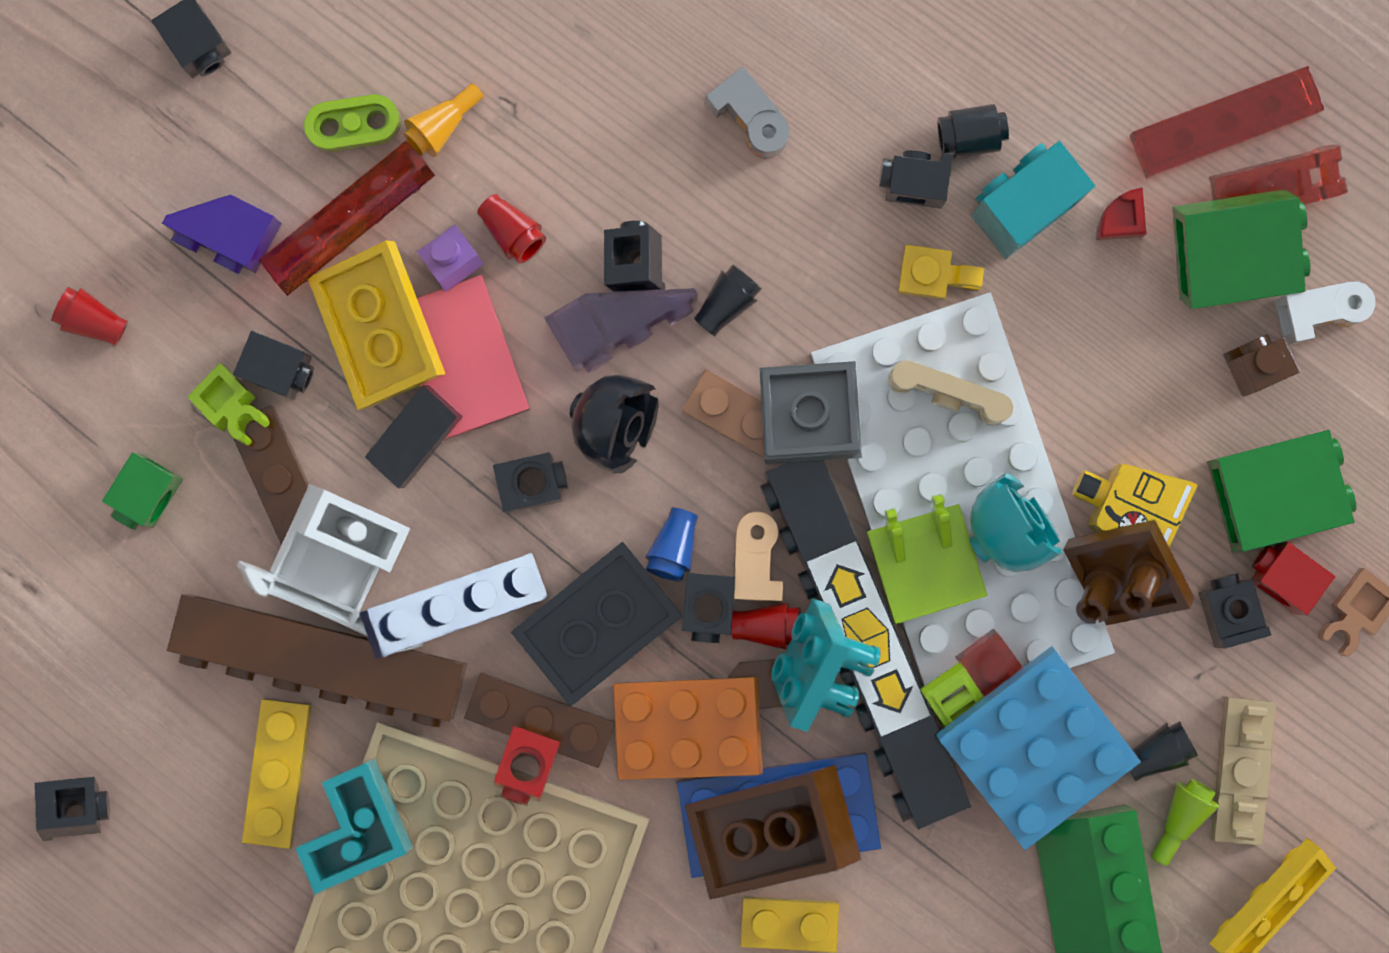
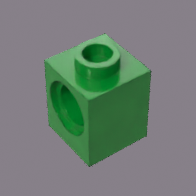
[102,452,184,530]

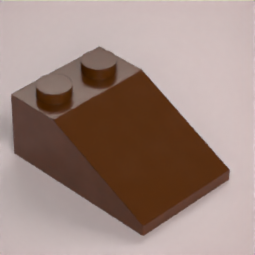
[684,765,861,899]

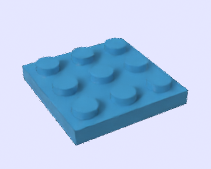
[936,646,1141,850]

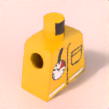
[1072,463,1198,547]

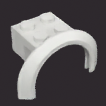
[236,484,423,652]

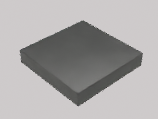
[759,361,862,464]

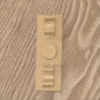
[1211,697,1276,846]

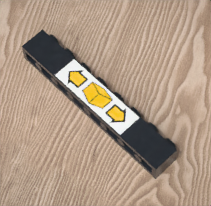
[760,460,972,830]

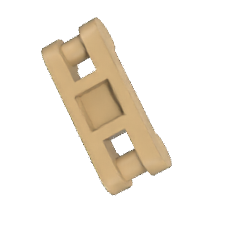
[888,360,1013,426]

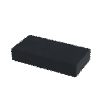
[365,385,463,489]

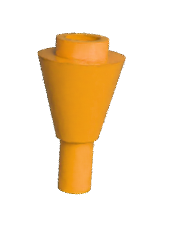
[404,83,484,157]

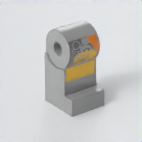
[705,66,790,158]

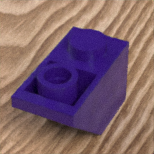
[161,194,282,275]

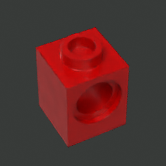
[1250,542,1336,615]
[493,726,560,806]

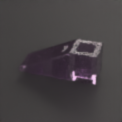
[544,288,698,373]

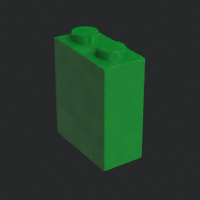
[1172,189,1311,309]
[1207,430,1357,553]

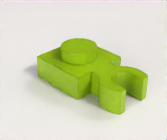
[187,363,270,446]

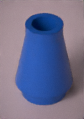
[645,507,698,582]

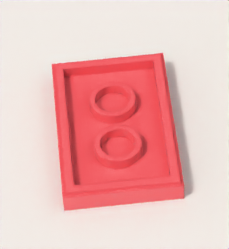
[417,275,531,441]

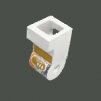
[1274,282,1376,345]

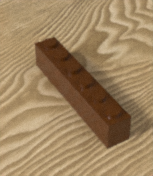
[167,594,468,727]

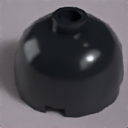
[569,375,659,473]

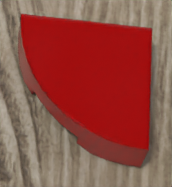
[1096,187,1147,240]

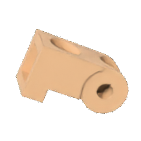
[733,511,783,602]

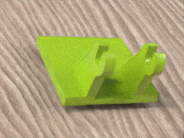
[866,494,988,624]

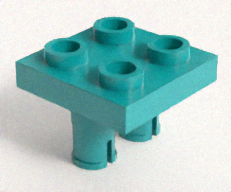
[771,598,880,732]

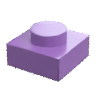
[417,225,484,292]

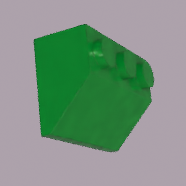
[1036,804,1162,953]

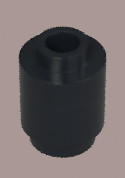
[937,104,1009,158]

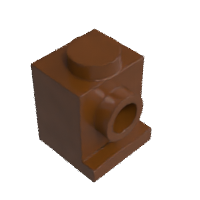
[1223,334,1300,397]

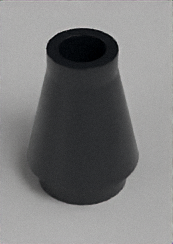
[694,264,762,336]
[1130,721,1198,782]

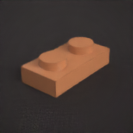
[682,369,764,458]

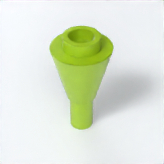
[1151,778,1220,866]

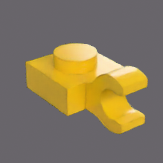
[898,244,984,300]

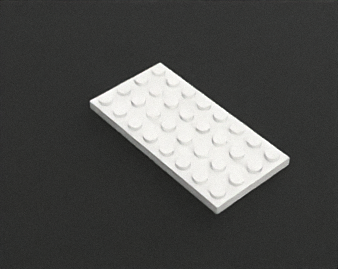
[810,292,1115,714]

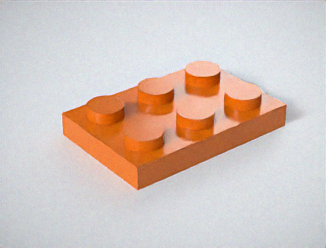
[613,677,763,780]

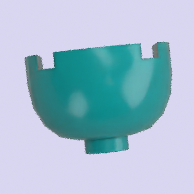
[969,473,1062,572]

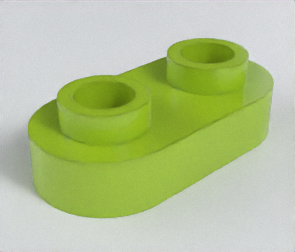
[304,94,401,152]

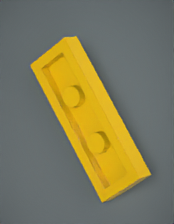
[242,698,312,849]
[1209,837,1336,953]

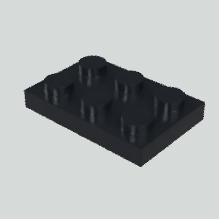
[511,542,683,707]

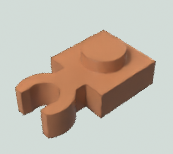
[1318,568,1389,657]

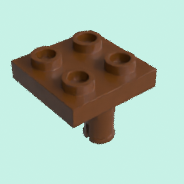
[1063,519,1195,625]

